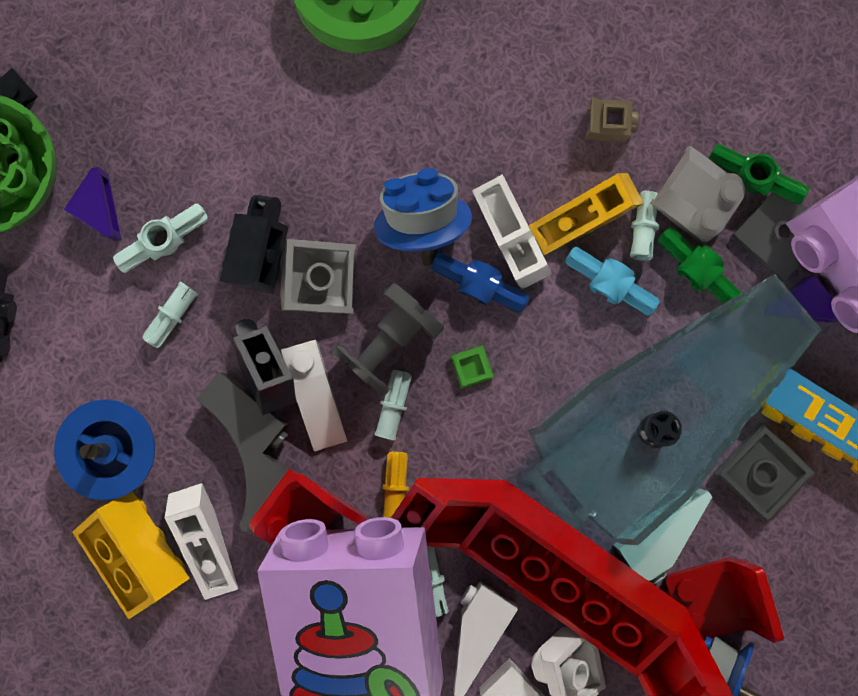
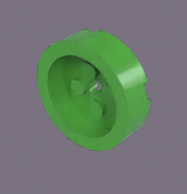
[293,0,425,53]

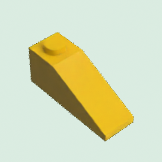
[529,173,644,256]

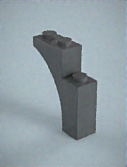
[196,372,289,536]

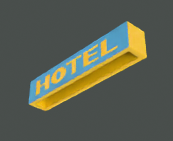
[755,367,858,474]

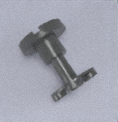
[331,283,444,397]

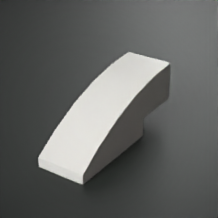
[472,174,552,289]

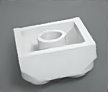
[531,627,606,696]

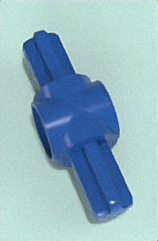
[431,253,529,312]

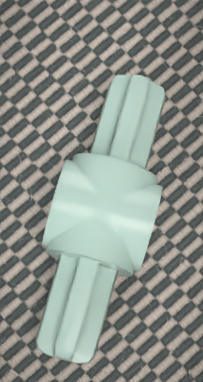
[113,204,208,273]

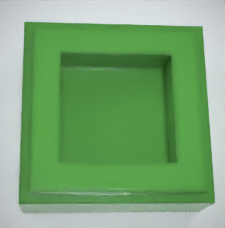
[450,345,494,389]

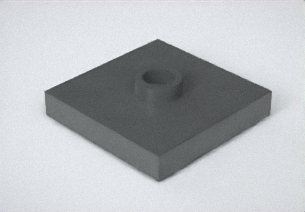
[731,192,807,282]
[713,423,815,523]

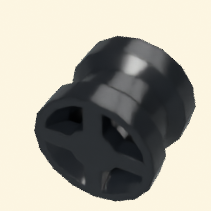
[638,411,682,448]

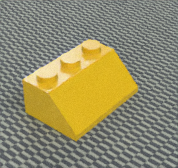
[72,491,190,619]

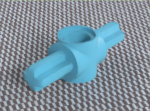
[565,247,659,316]

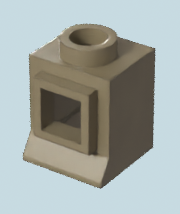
[585,97,639,142]

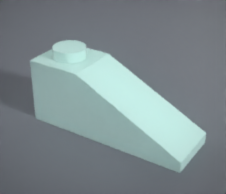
[613,488,712,584]

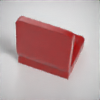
[249,468,369,545]
[664,557,784,643]

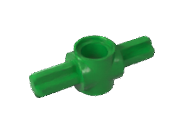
[709,144,810,205]
[658,227,743,309]

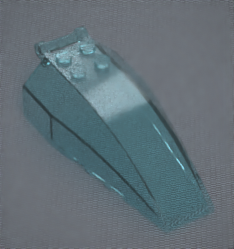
[522,274,822,545]

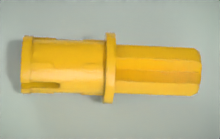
[382,451,409,518]

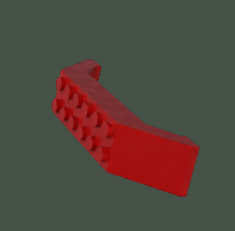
[391,478,733,696]

